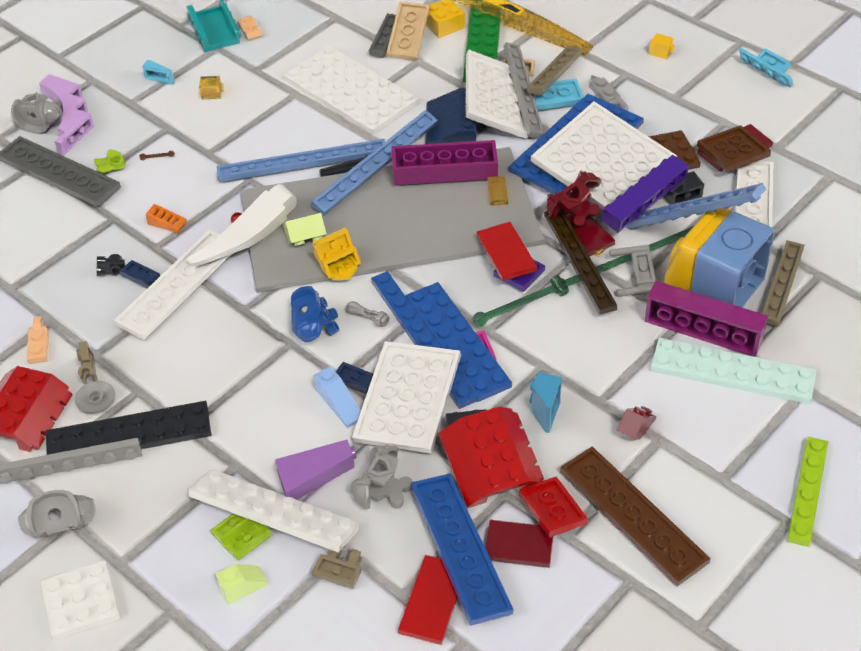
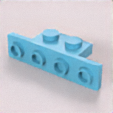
[739,48,793,87]

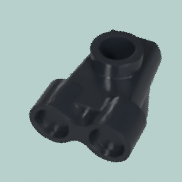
[97,254,125,276]

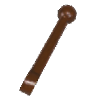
[139,151,175,160]

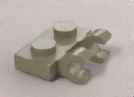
[76,341,98,384]
[312,549,362,589]

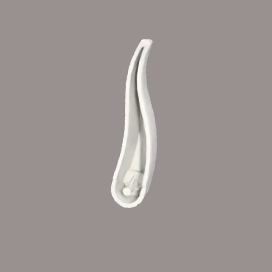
[187,184,297,267]

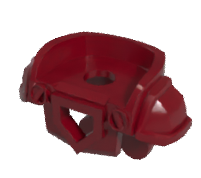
[546,170,602,227]

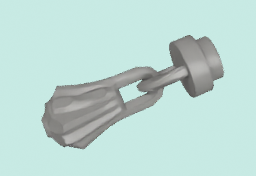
[347,301,390,327]

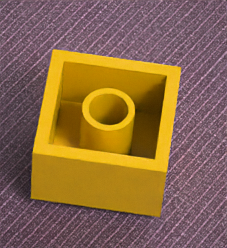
[426,0,465,38]

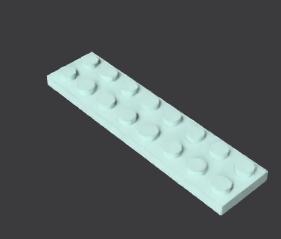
[651,338,817,404]

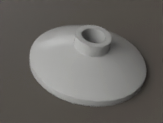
[75,381,116,413]

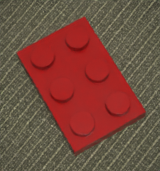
[519,476,588,538]

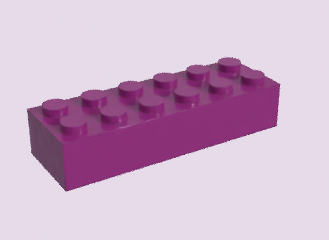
[392,140,498,185]
[644,281,768,357]

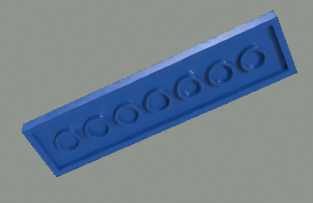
[405,282,512,402]
[410,473,514,626]

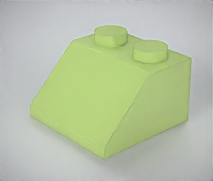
[282,213,326,246]

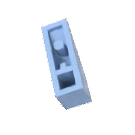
[314,366,361,428]

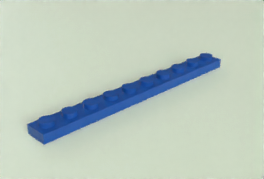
[371,271,477,409]

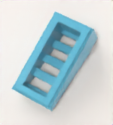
[142,60,175,85]

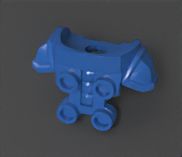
[291,286,339,342]

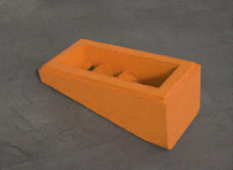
[146,204,187,233]

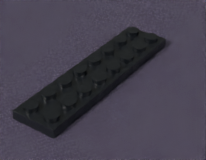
[46,400,212,455]

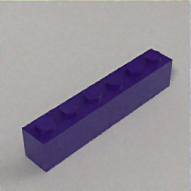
[602,154,689,233]

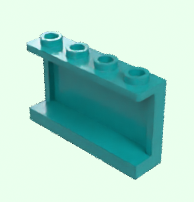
[186,0,241,53]

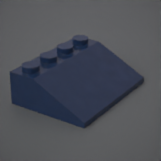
[426,88,476,144]

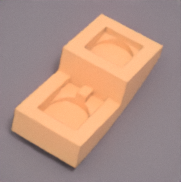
[237,16,262,40]

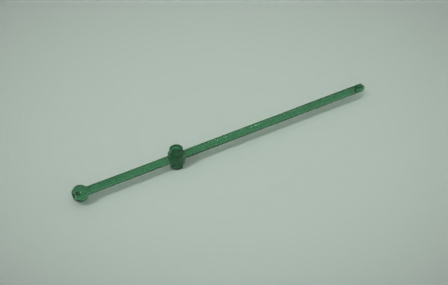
[473,226,694,326]

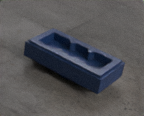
[120,260,160,288]

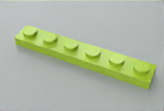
[787,436,829,547]

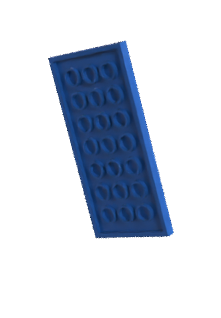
[509,94,644,194]

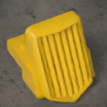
[312,227,361,280]

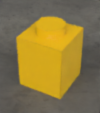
[649,33,675,59]

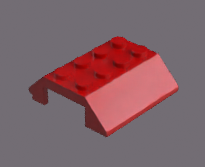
[0,366,73,452]
[439,407,544,509]

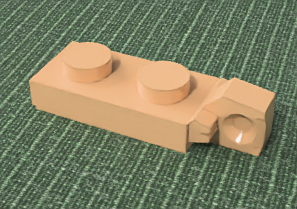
[27,316,49,364]

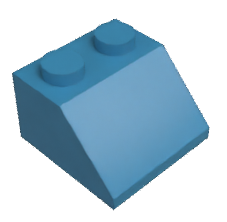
[529,372,562,433]

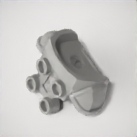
[11,92,63,133]
[351,445,413,510]
[18,490,95,538]

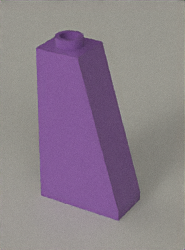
[275,439,357,500]

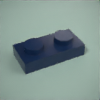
[335,362,374,393]

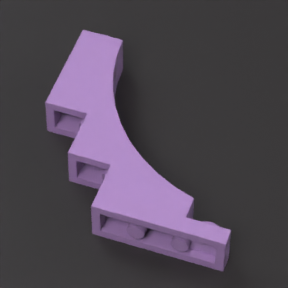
[39,74,94,156]

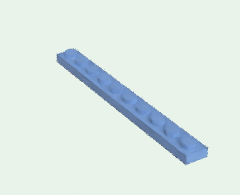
[311,110,438,216]
[216,139,385,182]
[627,183,767,229]

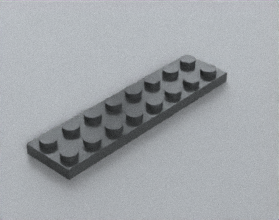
[0,136,121,207]

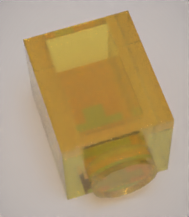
[199,76,224,99]

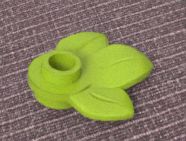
[94,149,126,173]

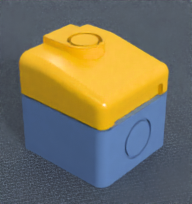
[664,208,775,308]

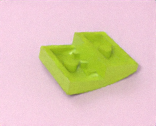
[210,513,272,561]

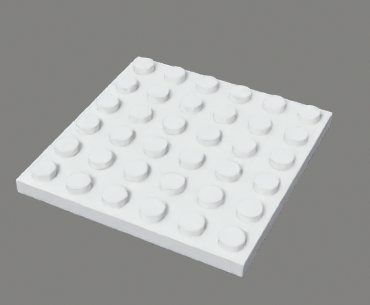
[530,102,677,210]

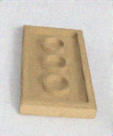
[386,1,430,61]

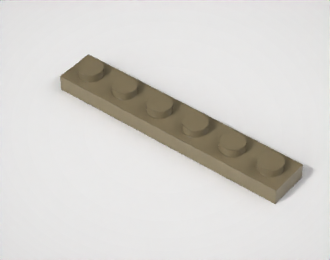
[527,46,582,96]
[762,240,805,327]

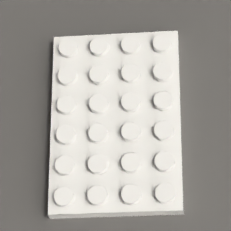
[466,50,528,139]
[352,341,461,454]

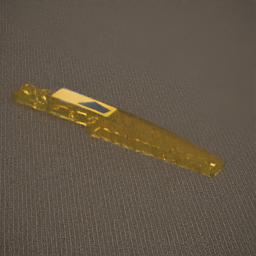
[454,0,593,56]

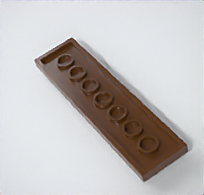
[560,446,711,587]

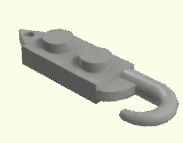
[589,75,628,111]

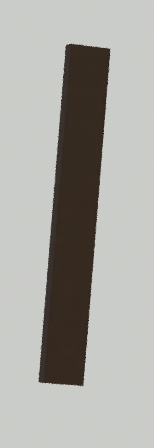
[545,209,618,315]

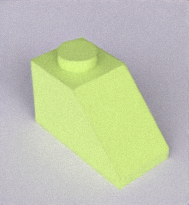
[215,564,268,604]

